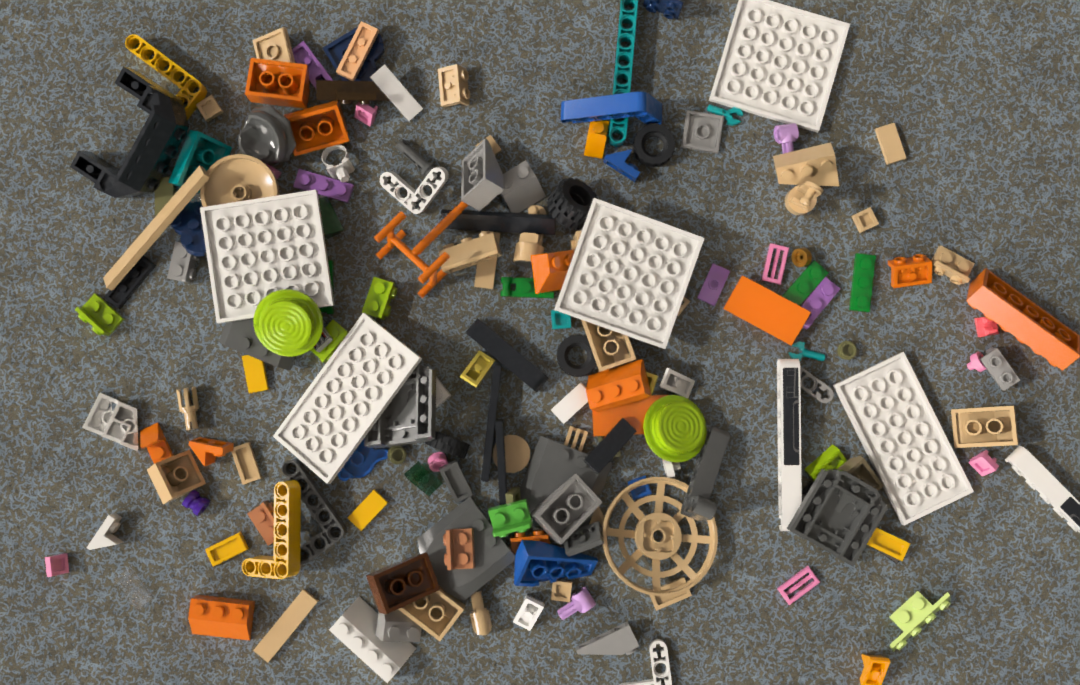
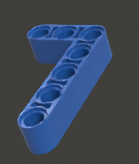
[561,92,662,125]

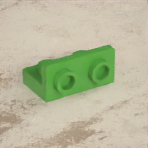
[488,499,533,537]

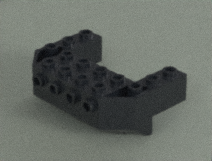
[70,66,189,198]

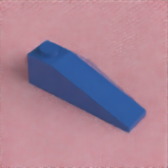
[514,540,598,587]

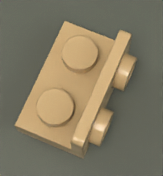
[438,64,470,107]
[931,246,975,285]

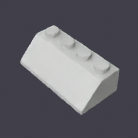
[329,596,416,683]

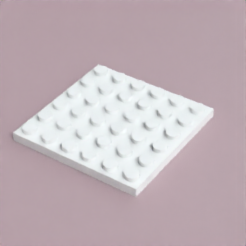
[709,0,850,133]
[200,190,335,324]
[554,198,704,349]

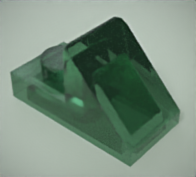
[404,461,443,496]

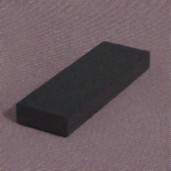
[104,255,156,309]
[583,418,637,474]

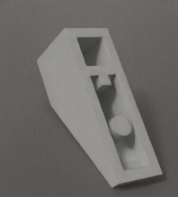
[576,621,639,655]

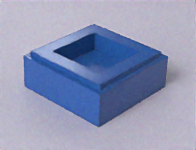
[627,475,652,500]

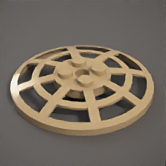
[602,477,718,596]

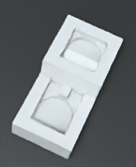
[551,382,588,424]

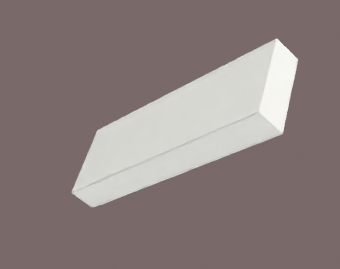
[370,64,423,121]

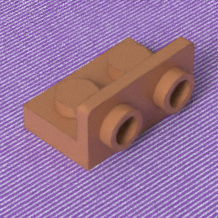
[247,500,274,546]
[443,528,475,570]

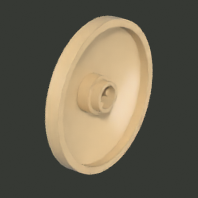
[200,154,279,207]

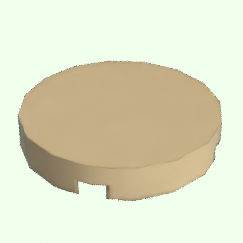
[492,435,531,473]

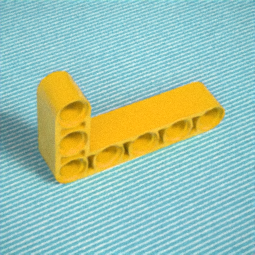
[125,34,207,120]
[242,480,301,579]

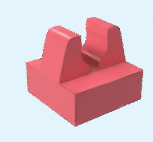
[974,317,999,337]

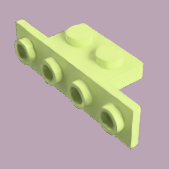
[889,591,951,652]

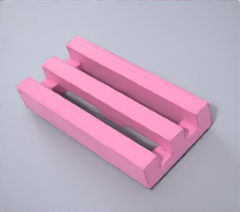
[761,243,789,285]
[777,566,820,605]

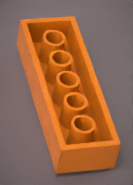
[966,268,1080,371]

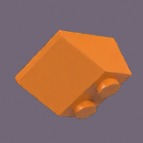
[531,250,574,294]

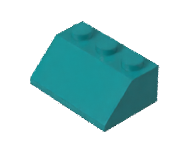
[168,130,232,195]

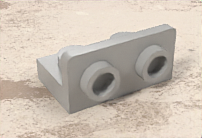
[167,241,200,284]
[980,347,1020,391]

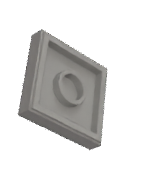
[681,110,724,154]

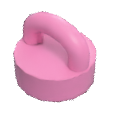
[428,452,448,472]

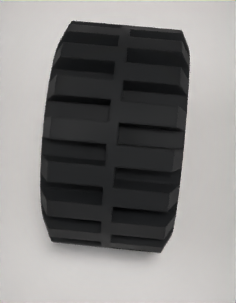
[547,178,598,230]

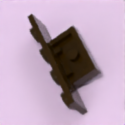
[316,80,390,104]

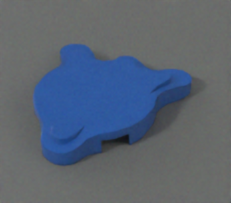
[338,438,389,481]

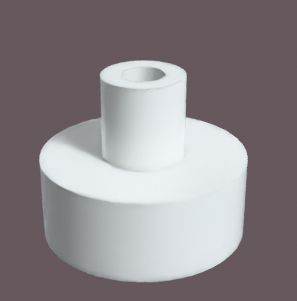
[662,460,681,478]

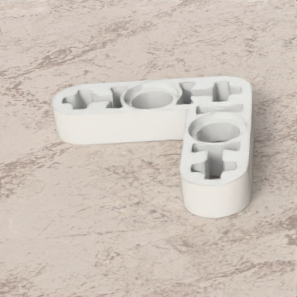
[380,167,449,214]
[619,639,672,685]

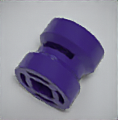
[182,489,210,517]

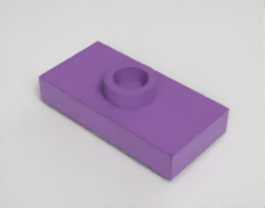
[697,263,730,306]

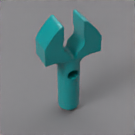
[707,104,743,126]
[788,341,826,361]

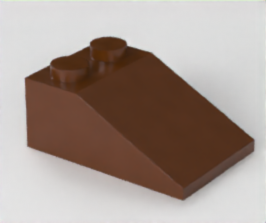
[366,552,440,614]

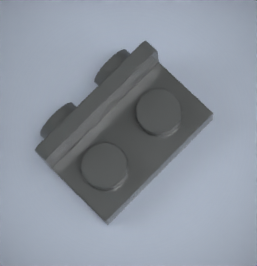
[564,521,604,557]

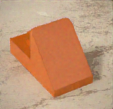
[140,422,174,464]
[189,437,234,466]

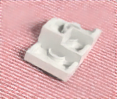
[82,393,138,451]

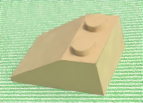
[951,406,1019,448]

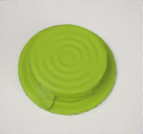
[253,289,323,357]
[643,395,707,463]

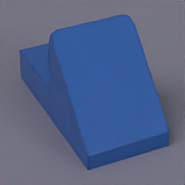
[603,150,640,182]

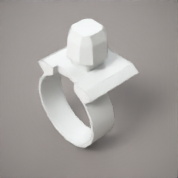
[321,144,355,183]

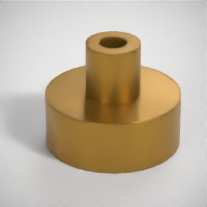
[791,247,812,267]

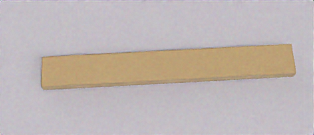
[103,165,209,291]

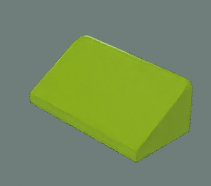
[804,444,847,481]

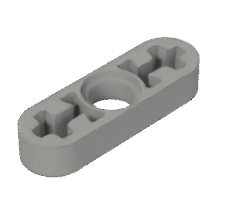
[800,366,834,403]

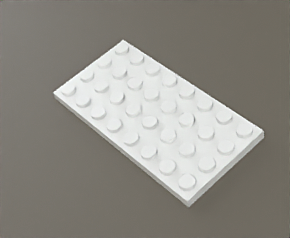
[273,313,422,484]
[833,352,974,525]

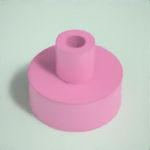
[967,352,986,372]

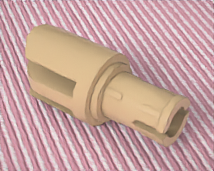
[176,386,199,431]
[470,591,492,635]

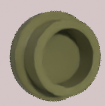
[837,341,857,360]
[387,445,407,464]

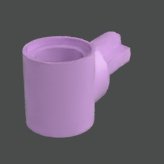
[774,123,799,154]
[557,587,596,620]

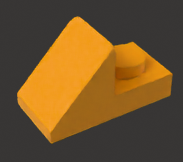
[584,120,609,159]
[860,654,890,685]

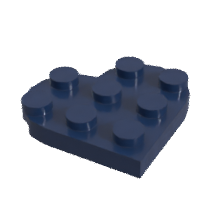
[323,27,384,81]
[170,201,206,256]

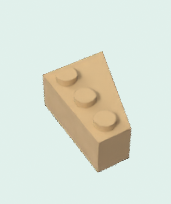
[773,142,839,187]

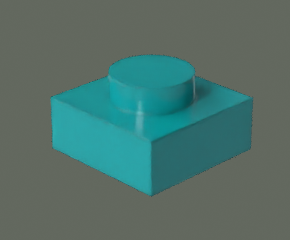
[551,310,571,330]

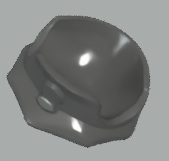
[238,105,296,164]

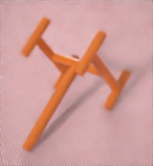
[374,201,468,298]

